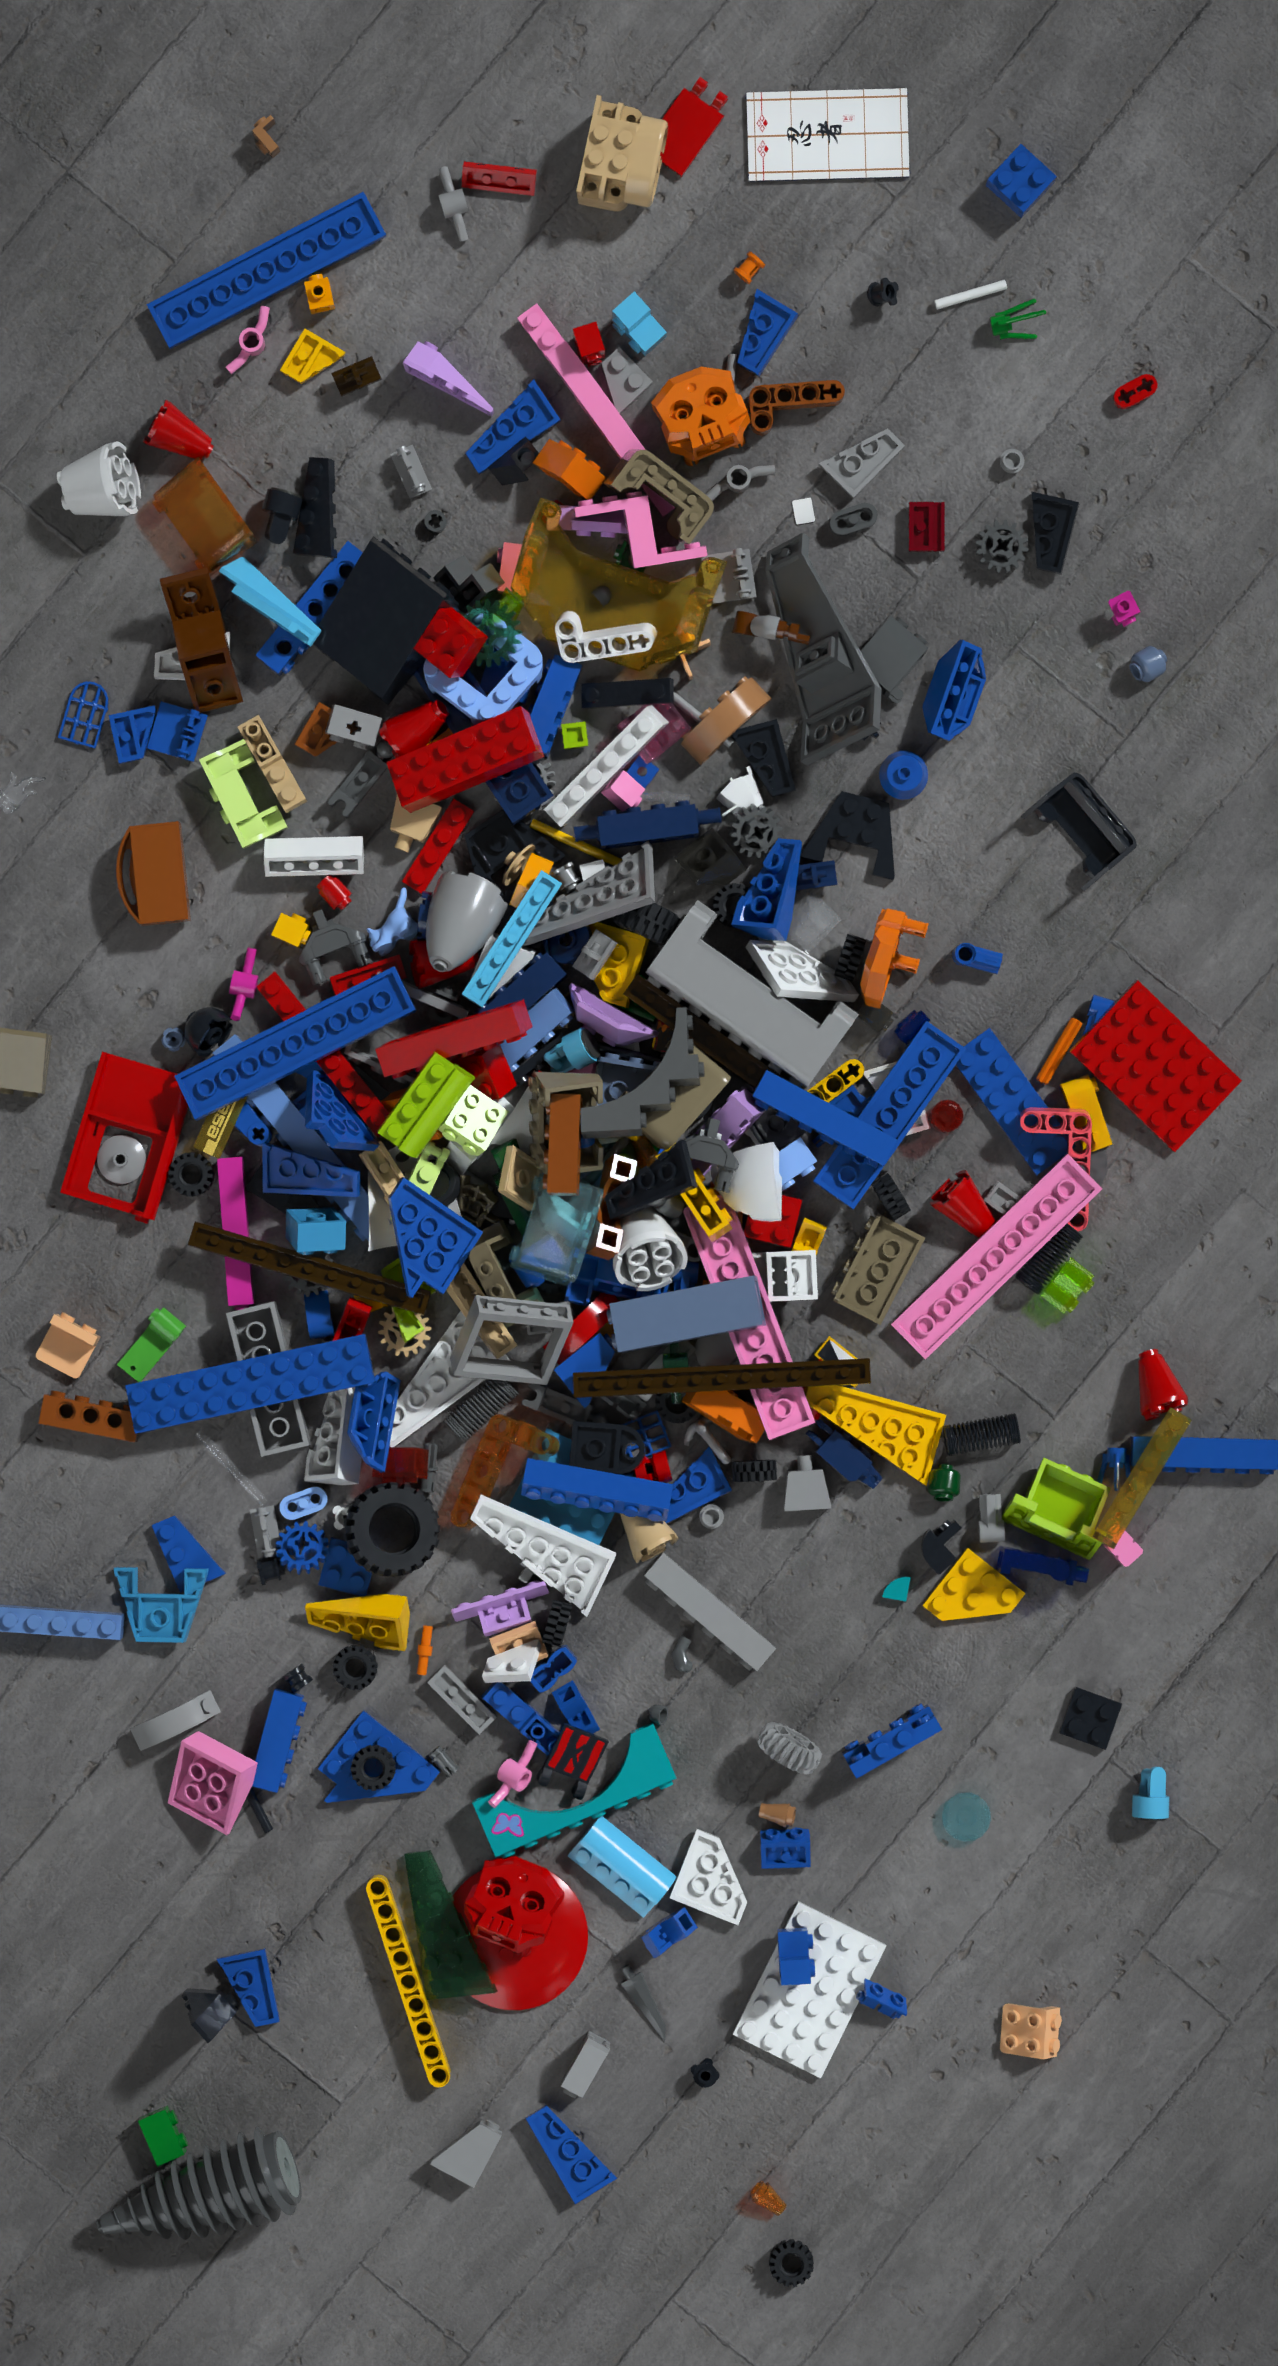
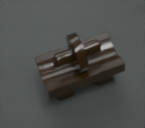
[331,356,382,397]

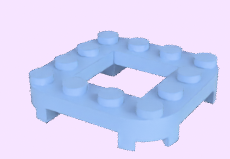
[423,608,543,725]

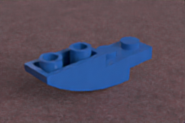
[481,1682,560,1756]

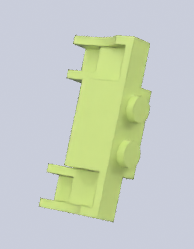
[199,739,288,849]

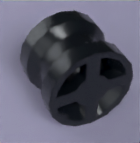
[282,1664,313,1693]

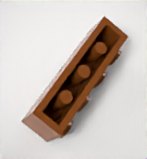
[543,1094,583,1196]

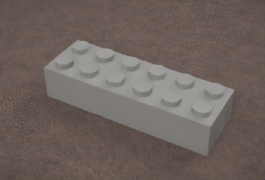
[226,1301,311,1457]

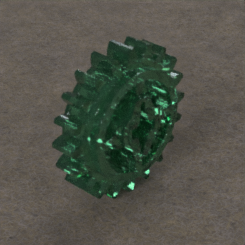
[460,599,523,668]

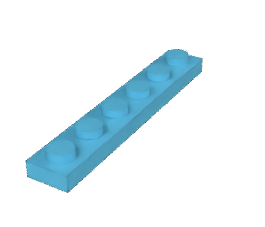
[462,870,562,1008]

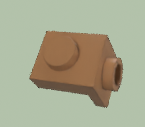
[252,115,280,158]

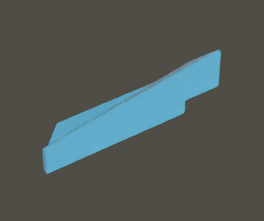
[219,557,321,647]

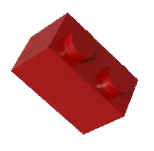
[573,322,605,367]

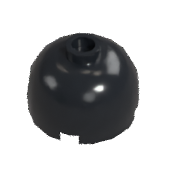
[184,1007,233,1057]

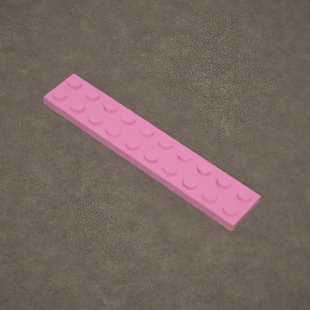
[891,1153,1102,1359]
[683,1195,816,1440]

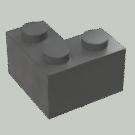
[433,555,505,616]

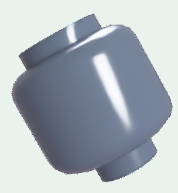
[1129,646,1167,682]

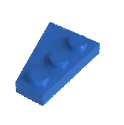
[152,1515,226,1593]

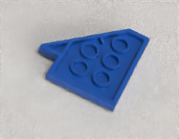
[305,1070,380,1151]
[388,1177,483,1298]
[318,1710,441,1803]

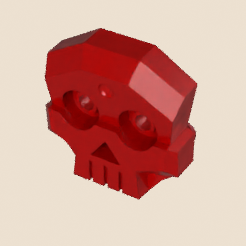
[464,1856,564,1957]

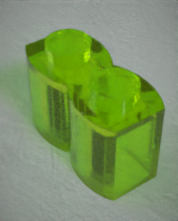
[1040,1257,1095,1314]

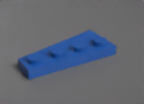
[262,1142,360,1197]

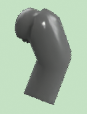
[671,1635,693,1673]

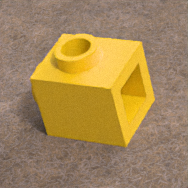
[271,913,311,948]

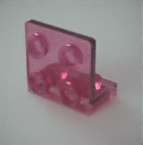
[617,704,691,764]

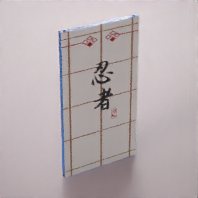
[745,88,910,182]

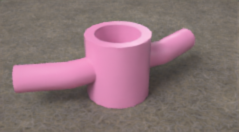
[226,306,270,374]
[488,1740,538,1808]

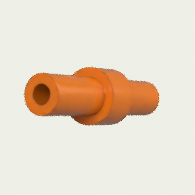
[417,1625,433,1675]

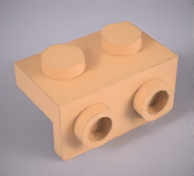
[489,1621,548,1662]

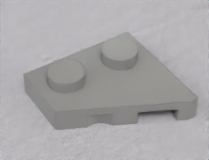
[601,347,653,414]

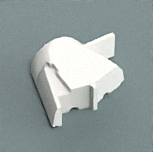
[716,766,764,817]

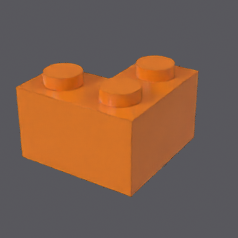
[533,439,606,500]

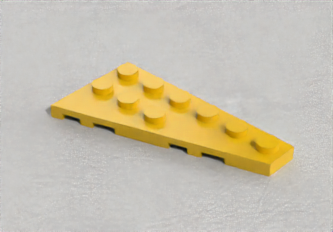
[804,1385,946,1486]

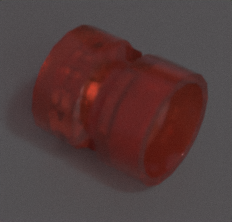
[930,1100,963,1133]

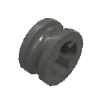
[424,510,446,534]

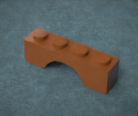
[586,1154,637,1260]

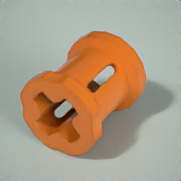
[734,251,765,284]

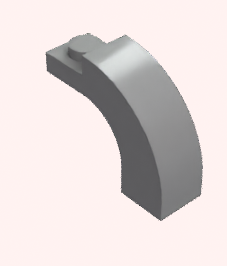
[130,1690,221,1751]

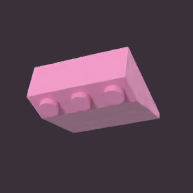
[168,1731,258,1835]

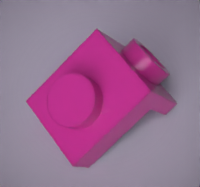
[1108,591,1141,627]

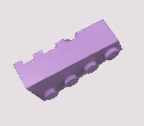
[691,1089,766,1176]

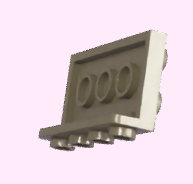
[831,1213,925,1325]

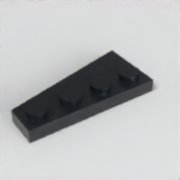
[293,457,337,558]

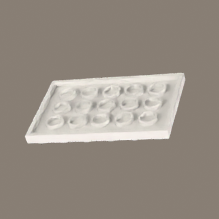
[733,1901,886,2078]

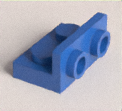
[760,1828,811,1869]

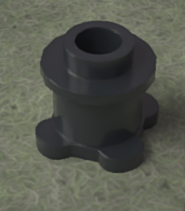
[867,278,899,307]
[257,1556,286,1585]
[691,2058,720,2088]

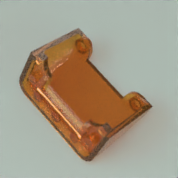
[151,457,258,576]

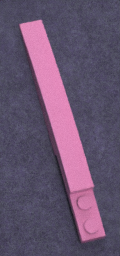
[517,303,675,517]

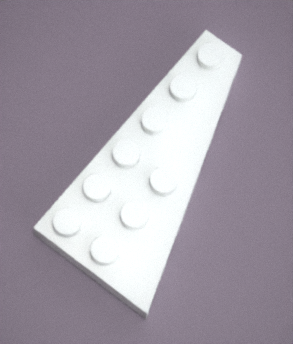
[470,1495,616,1617]

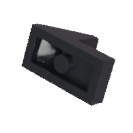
[488,436,539,486]

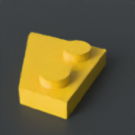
[280,328,346,384]

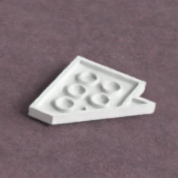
[746,937,859,1002]

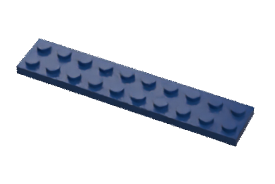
[146,191,387,349]
[174,966,416,1121]
[125,1334,376,1434]

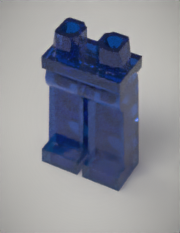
[995,1546,1089,1586]

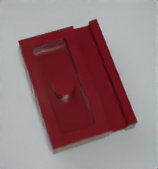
[909,502,945,552]

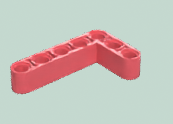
[1020,1107,1092,1231]

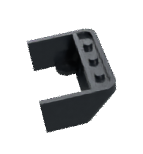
[1021,772,1137,891]

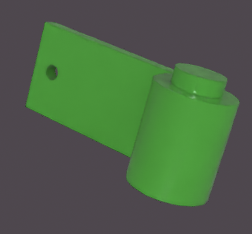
[117,1307,186,1383]

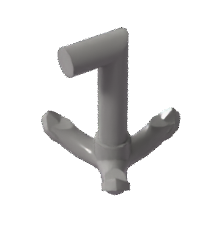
[684,1416,731,1464]

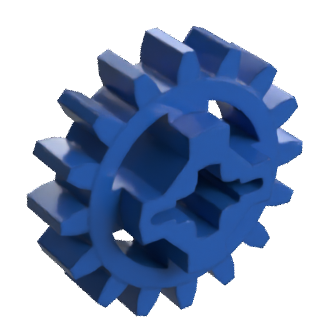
[276,1521,329,1575]

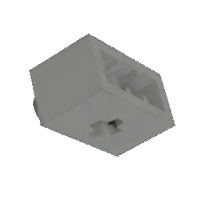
[325,704,382,750]

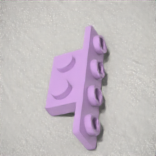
[547,504,627,538]
[451,1581,549,1637]

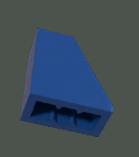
[554,1333,615,1408]

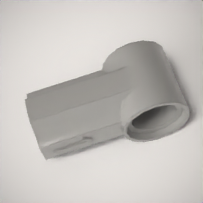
[978,1494,1005,1543]

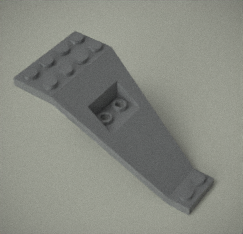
[766,533,882,766]

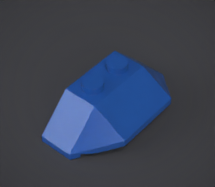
[922,640,986,741]
[347,1371,401,1473]

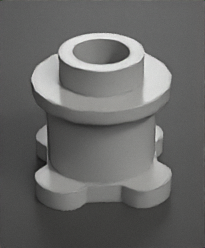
[551,862,582,893]

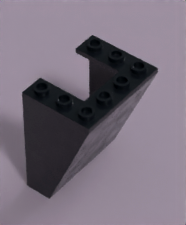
[313,536,463,705]

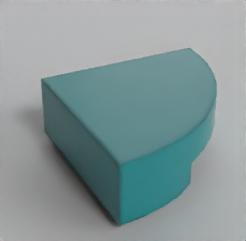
[882,1577,911,1601]

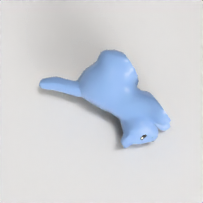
[367,887,418,957]

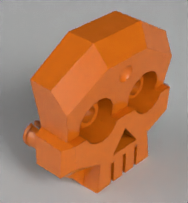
[651,366,750,466]
[860,908,929,1009]

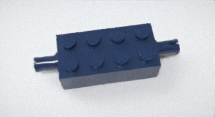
[574,801,722,850]

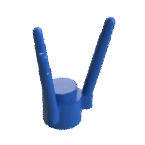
[1097,1448,1136,1505]

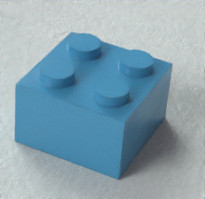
[285,1207,346,1255]

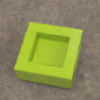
[561,721,589,750]

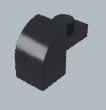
[921,1520,962,1575]

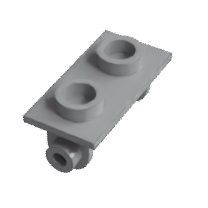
[390,444,432,499]
[250,1505,280,1558]

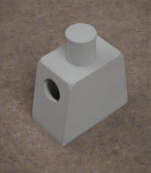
[784,1455,831,1511]

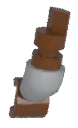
[732,611,811,645]

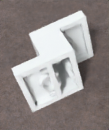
[752,1250,818,1302]

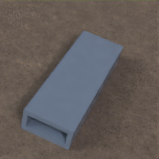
[607,1275,766,1353]

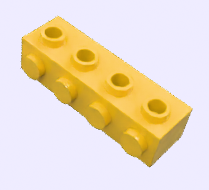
[655,1144,733,1242]

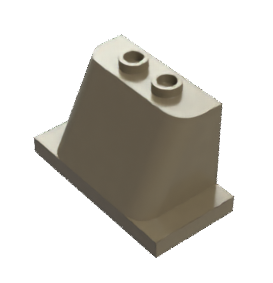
[467,1220,544,1328]

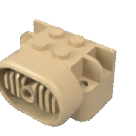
[576,95,668,211]

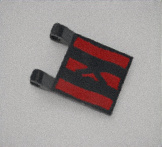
[536,1723,609,1800]

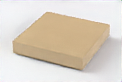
[498,1145,542,1211]

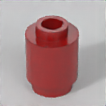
[316,875,352,911]

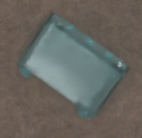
[509,1173,604,1286]

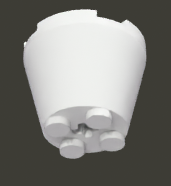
[57,441,141,516]
[613,1206,688,1291]

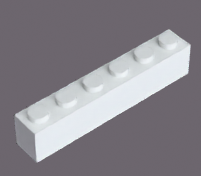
[544,705,669,827]

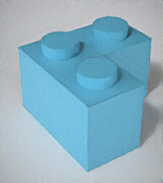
[612,291,667,356]

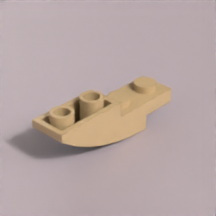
[238,715,307,813]

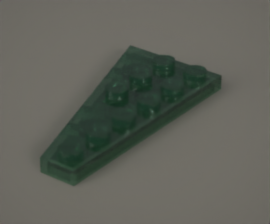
[404,1850,498,2000]

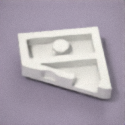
[482,1639,542,1683]

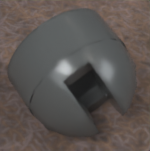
[591,586,612,607]
[648,1705,668,1725]

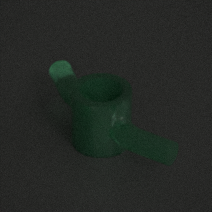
[662,1342,688,1404]

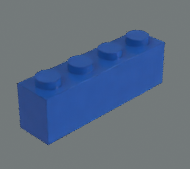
[252,1688,307,1793]

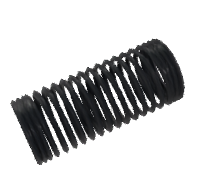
[1015,1224,1083,1295]
[943,1413,1021,1456]

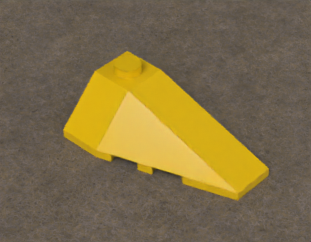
[305,1594,410,1651]

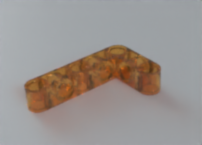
[451,1414,560,1529]

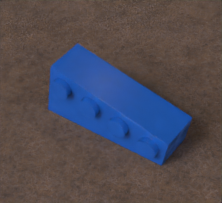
[528,654,583,758]

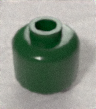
[928,1464,961,1502]

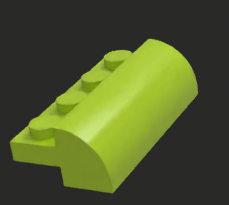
[377,1051,475,1158]

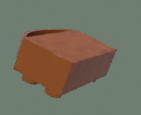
[116,821,191,926]

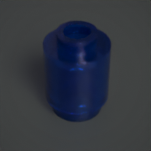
[894,1010,930,1046]

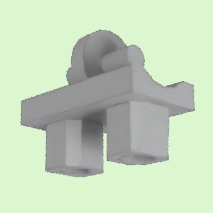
[572,929,618,980]

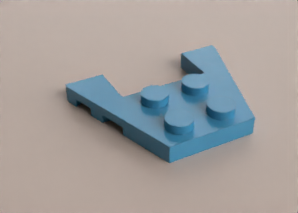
[114,1567,209,1643]

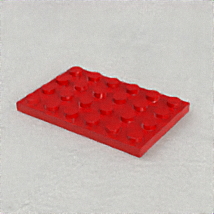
[1069,980,1242,1152]

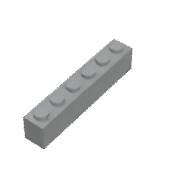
[644,1552,776,1671]

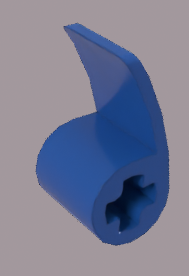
[304,1290,335,1340]

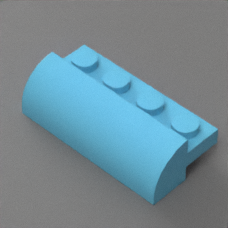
[567,1816,677,1918]

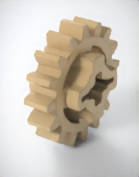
[378,1307,432,1357]

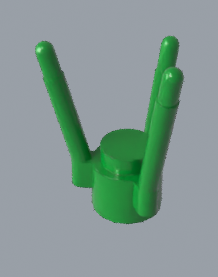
[990,299,1046,340]

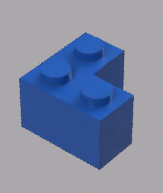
[777,1928,815,1985]

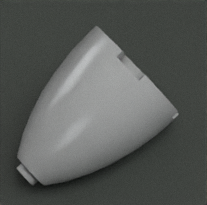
[426,871,508,972]

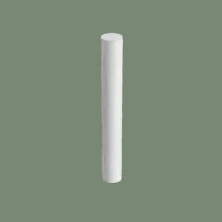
[934,280,1007,310]

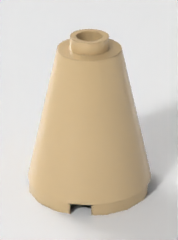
[620,1513,678,1563]

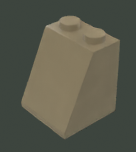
[0,1028,52,1098]

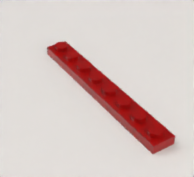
[256,972,390,1138]

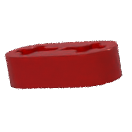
[1113,374,1158,409]

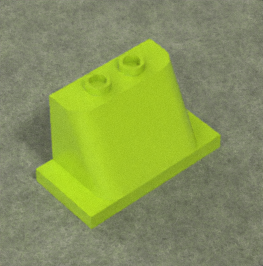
[1002,1458,1111,1560]

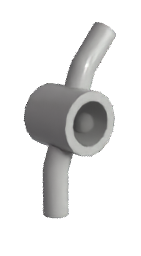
[438,166,469,242]
[706,465,775,501]

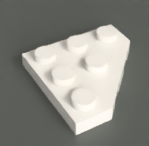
[669,1829,747,1925]

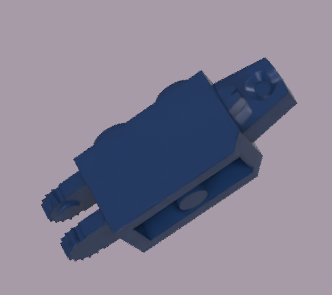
[805,1418,882,1489]

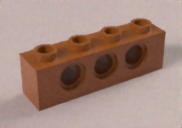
[38,1390,139,1442]

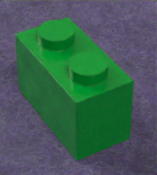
[138,2106,188,2166]

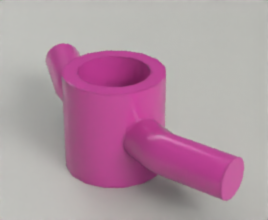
[229,947,259,1021]

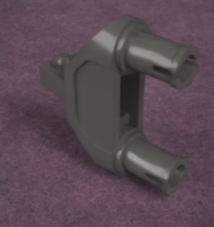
[299,909,373,986]
[670,1117,739,1193]

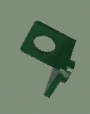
[613,539,646,576]

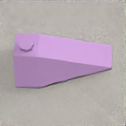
[403,341,494,417]

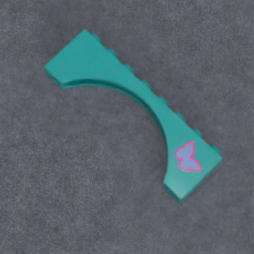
[472,1723,677,1858]

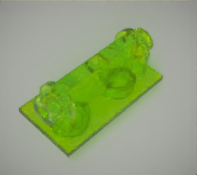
[494,587,524,623]

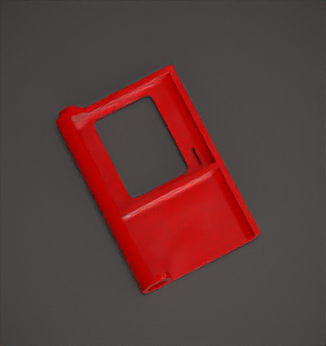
[60,1051,189,1224]

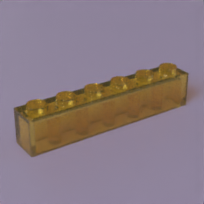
[1093,1407,1192,1549]

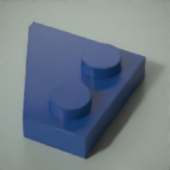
[109,705,156,764]

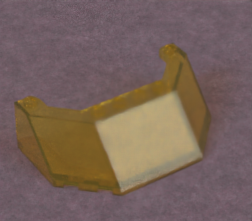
[510,498,727,671]

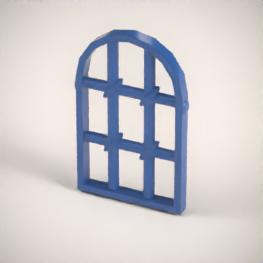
[58,681,109,749]
[619,1410,672,1457]

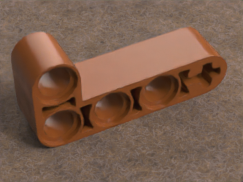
[749,380,845,436]

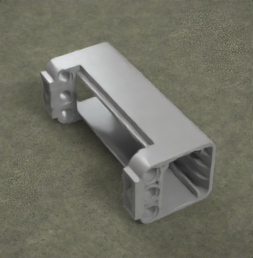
[646,900,859,1089]

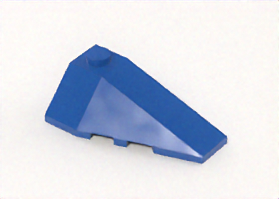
[731,838,802,941]

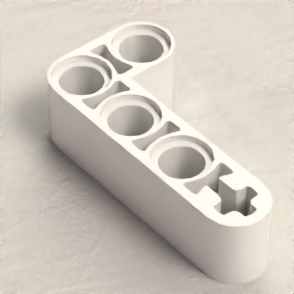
[555,611,657,663]

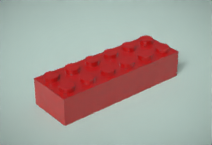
[386,706,544,813]
[375,999,533,1079]

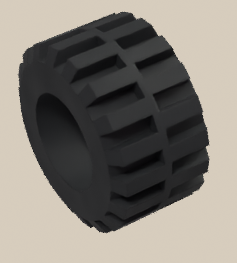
[612,903,681,947]

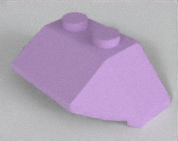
[569,983,659,1047]

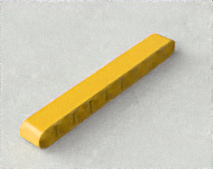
[366,1875,451,2088]

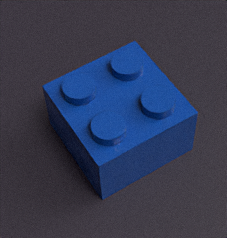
[986,144,1057,218]

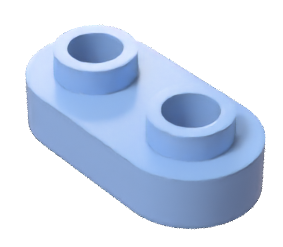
[280,1486,328,1520]

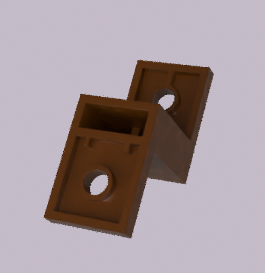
[160,567,243,713]

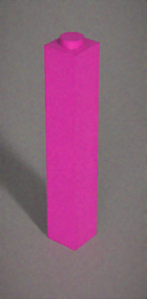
[217,1157,255,1310]

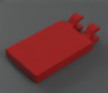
[660,77,728,177]

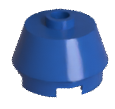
[879,751,928,800]

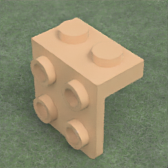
[36,1312,100,1379]
[1000,2003,1062,2059]

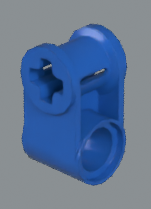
[229,1101,272,1147]

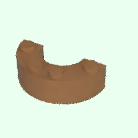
[681,676,772,766]

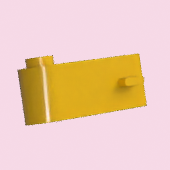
[1060,1074,1112,1152]

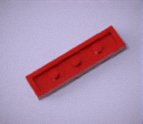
[402,799,475,894]

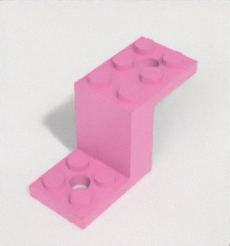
[573,491,707,568]

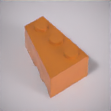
[681,1390,765,1443]

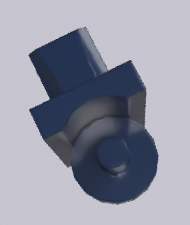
[796,860,838,891]

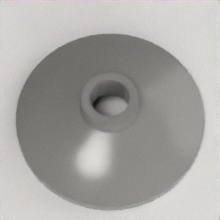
[97,1135,146,1184]

